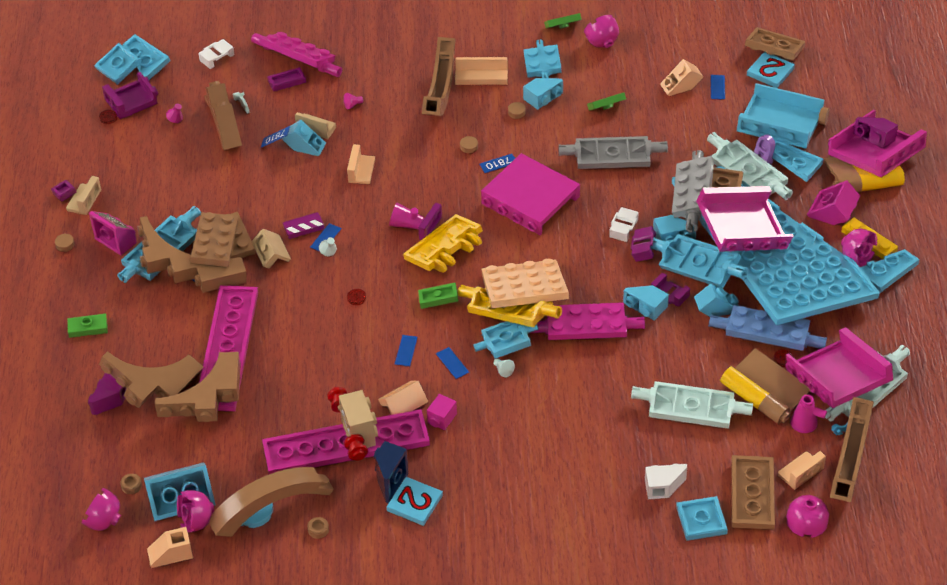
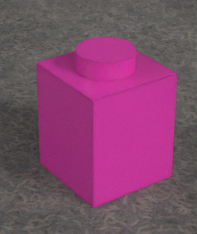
[427,394,457,430]

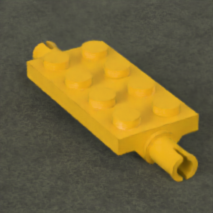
[458,285,562,327]

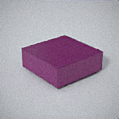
[51,180,77,202]

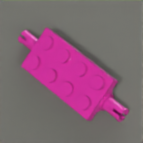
[251,32,342,77]
[528,303,645,340]

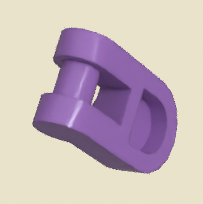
[754,135,775,165]

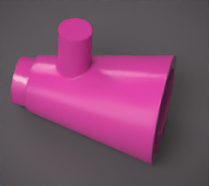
[389,202,424,229]
[790,395,827,433]

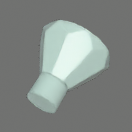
[319,237,337,257]
[493,358,515,378]

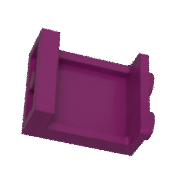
[102,72,158,119]

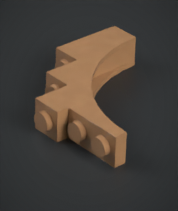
[137,216,246,293]

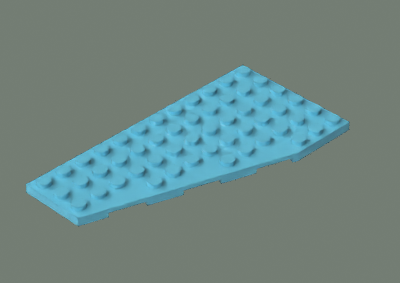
[672,166,880,325]

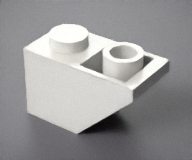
[645,464,687,499]

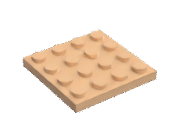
[481,259,569,308]

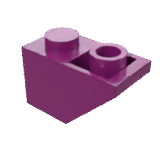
[853,117,898,148]
[88,373,127,415]

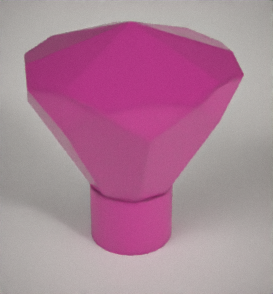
[344,93,363,110]
[166,104,183,123]

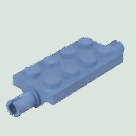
[709,305,827,351]

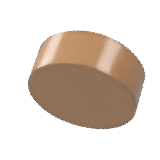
[508,102,526,119]
[818,107,829,125]
[460,136,478,153]
[55,234,75,252]
[120,474,142,494]
[307,517,329,539]

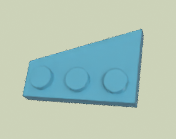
[123,34,171,80]
[772,141,824,182]
[860,249,919,293]

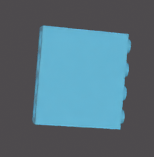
[737,83,825,148]

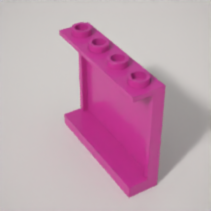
[828,110,927,178]
[481,153,580,235]
[696,186,794,252]
[786,327,893,408]

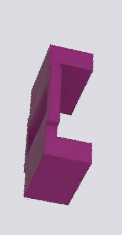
[631,226,656,262]
[651,272,690,307]

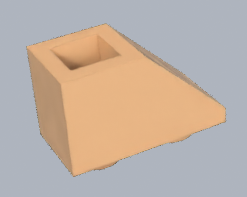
[660,59,703,96]
[147,527,193,568]

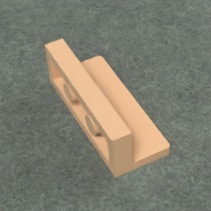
[455,57,508,85]

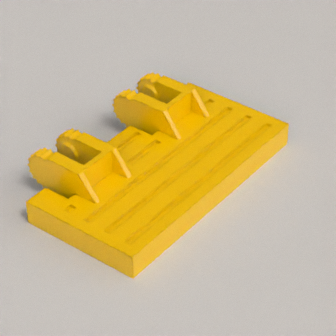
[403,214,483,273]

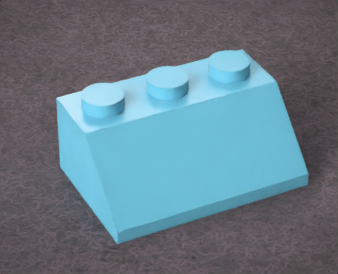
[144,462,216,521]

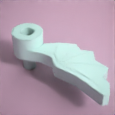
[232,92,250,114]

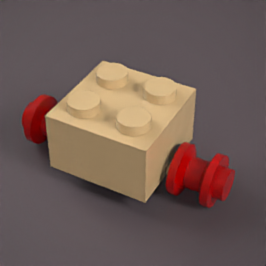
[327,387,378,461]

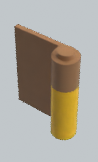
[823,157,905,192]
[720,348,811,424]

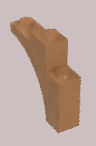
[204,81,242,150]
[99,351,203,408]
[155,352,241,422]

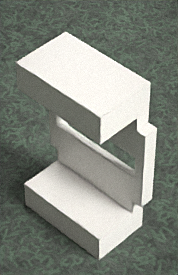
[199,39,234,69]
[609,207,639,242]

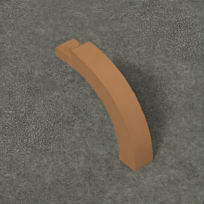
[422,37,456,116]
[830,397,874,502]
[209,467,334,537]

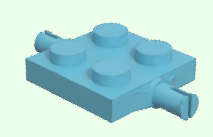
[523,39,562,78]
[473,321,538,359]

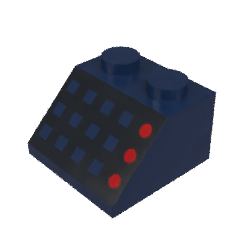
[374,441,408,504]

